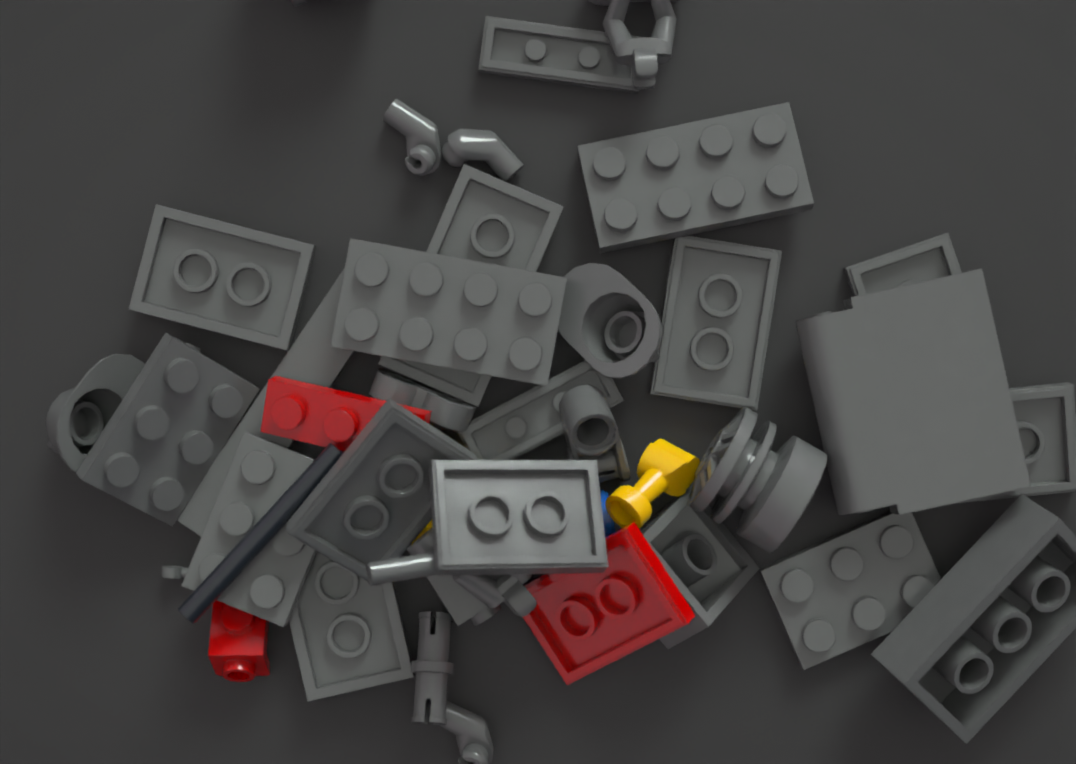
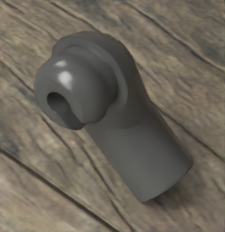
[382,98,442,176]
[442,128,524,182]
[437,700,494,764]

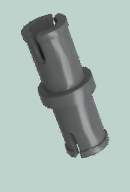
[411,612,454,725]

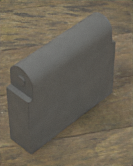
[795,268,1031,515]

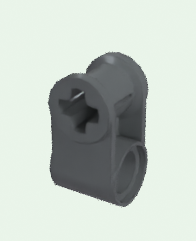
[559,385,631,483]

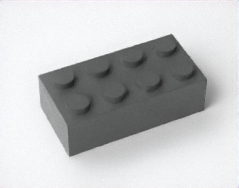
[871,494,1076,744]

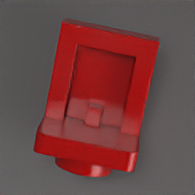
[208,600,270,682]

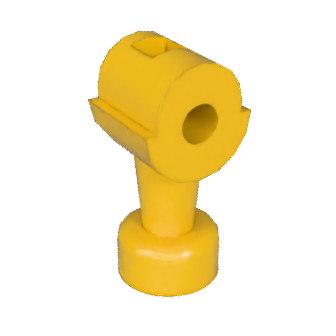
[605,438,700,529]

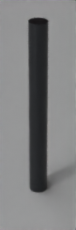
[178,442,343,624]

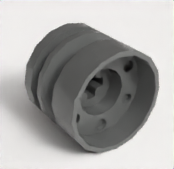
[687,407,827,553]

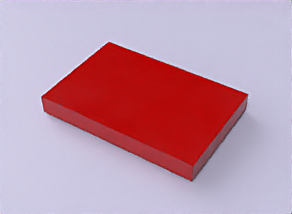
[523,522,696,685]

